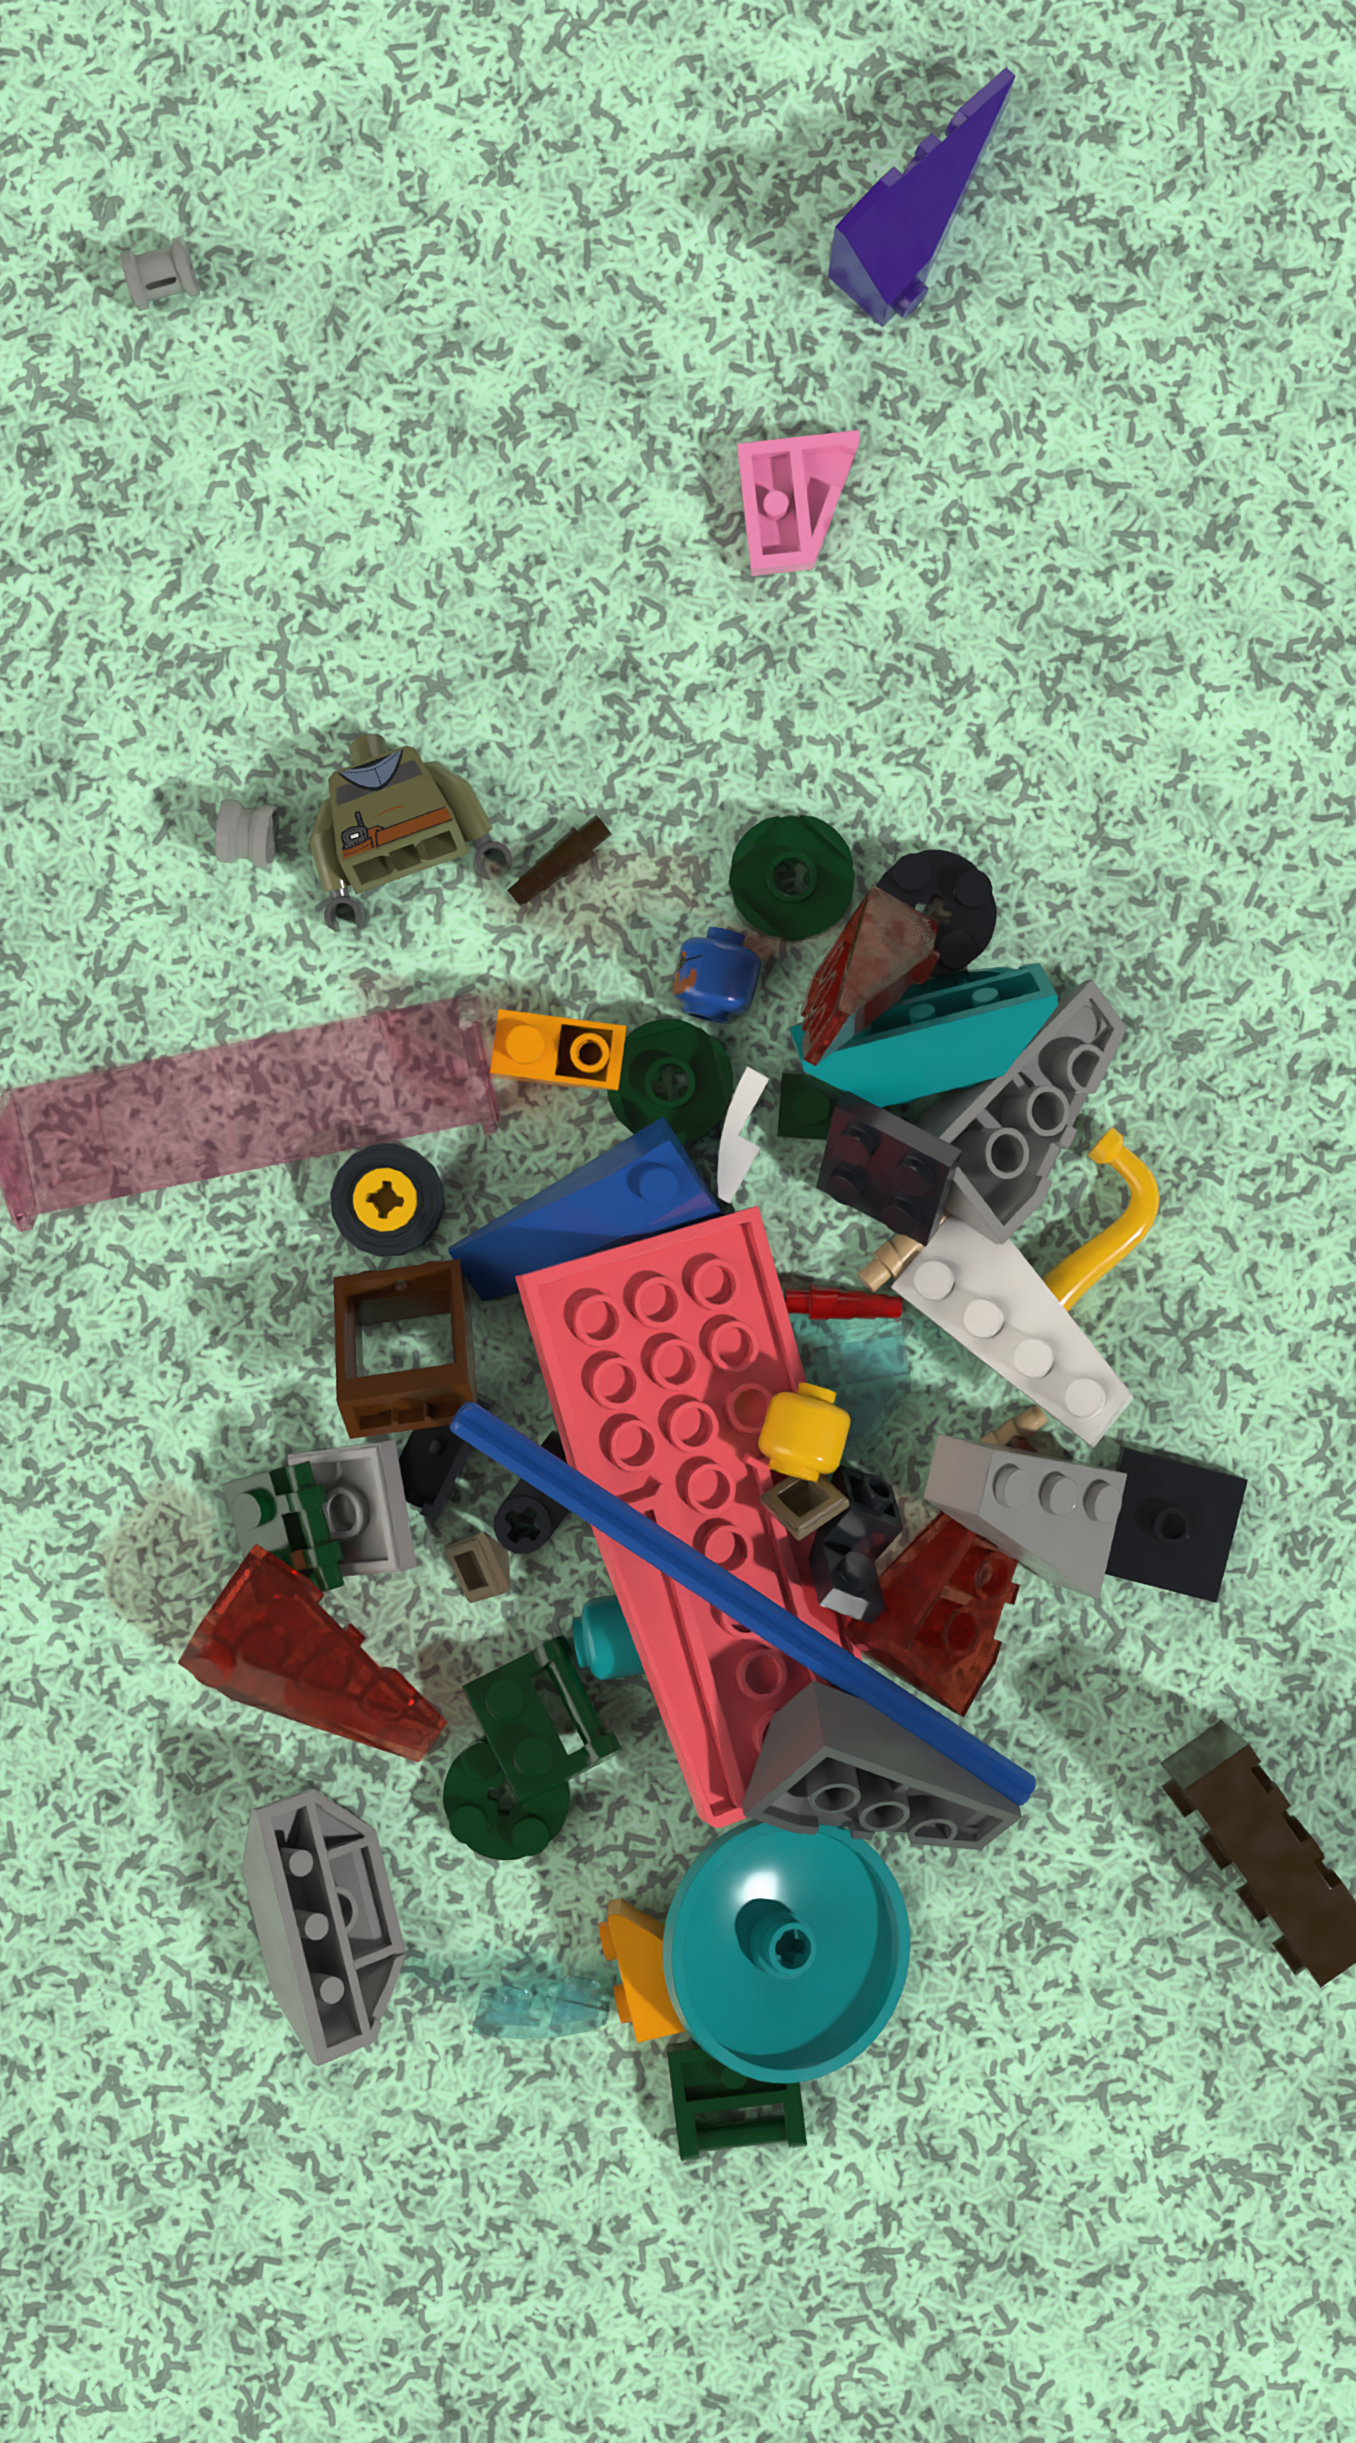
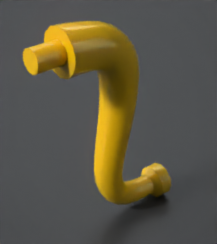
[1042,1126,1160,1312]

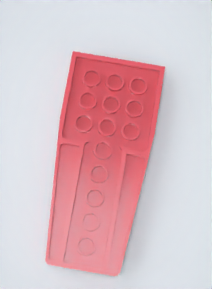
[515,1206,862,1828]

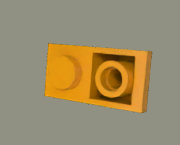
[490,1009,627,1091]
[599,1898,686,2043]

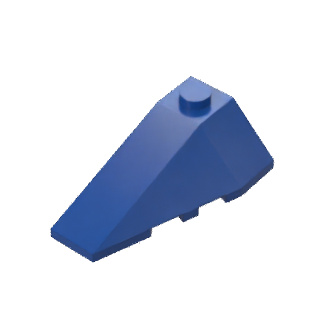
[448,1117,726,1302]

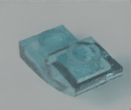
[472,1975,611,2039]

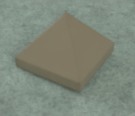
[759,1474,850,1541]
[445,1531,510,1603]

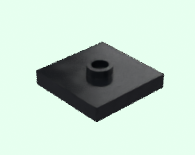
[1105,1446,1248,1603]

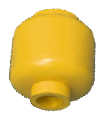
[758,1382,851,1483]

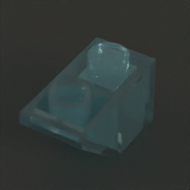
[812,1320,912,1461]

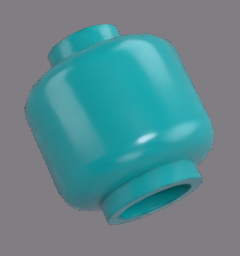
[572,1595,645,1680]

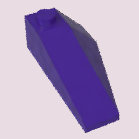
[828,67,1015,327]

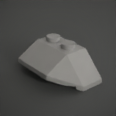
[242,1789,406,2066]

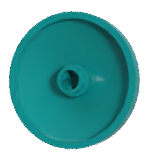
[662,1819,911,2083]

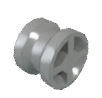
[215,799,280,869]

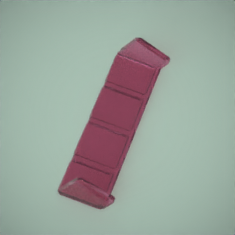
[0,993,502,1232]

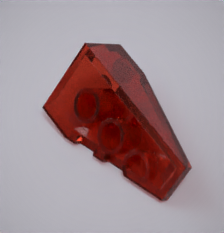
[800,885,940,1066]
[842,1435,1038,1717]
[177,1544,447,1763]

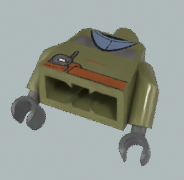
[309,734,512,932]

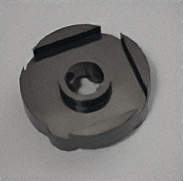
[869,849,997,978]

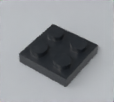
[816,1091,962,1246]

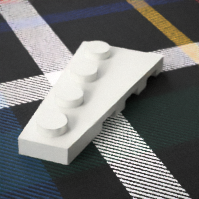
[891,1214,1134,1448]

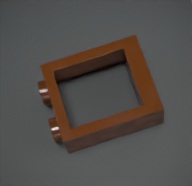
[333,1259,478,1439]

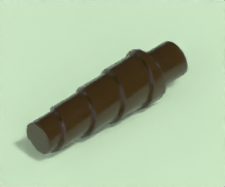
[507,815,612,906]

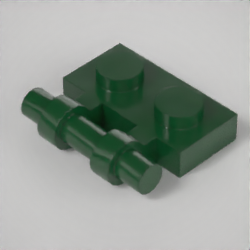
[222,1460,345,1606]

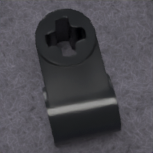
[494,1430,572,1554]

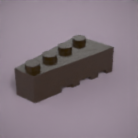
[1160,1720,1356,1988]

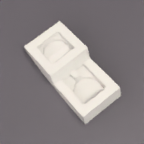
[716,1066,769,1205]

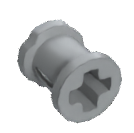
[120,236,200,311]

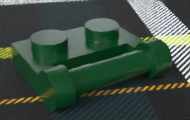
[462,1635,622,1806]
[667,2041,807,2161]

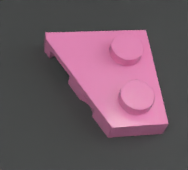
[737,430,860,576]

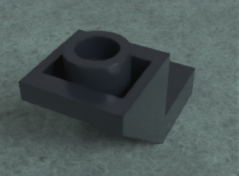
[808,1464,904,1625]

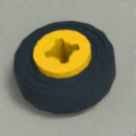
[330,1143,445,1257]

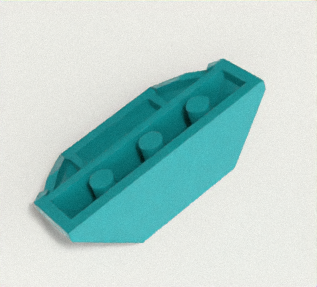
[790,963,1059,1108]

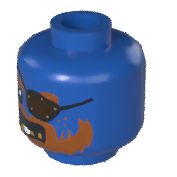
[671,927,761,1024]

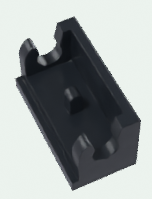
[398,1392,497,1522]

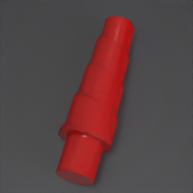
[783,1284,902,1321]

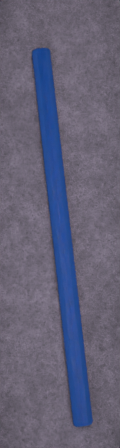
[450,1401,1036,1806]

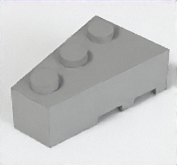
[923,1434,1127,1600]

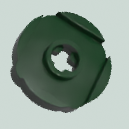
[728,815,855,944]
[607,1019,733,1146]
[443,1735,571,1860]

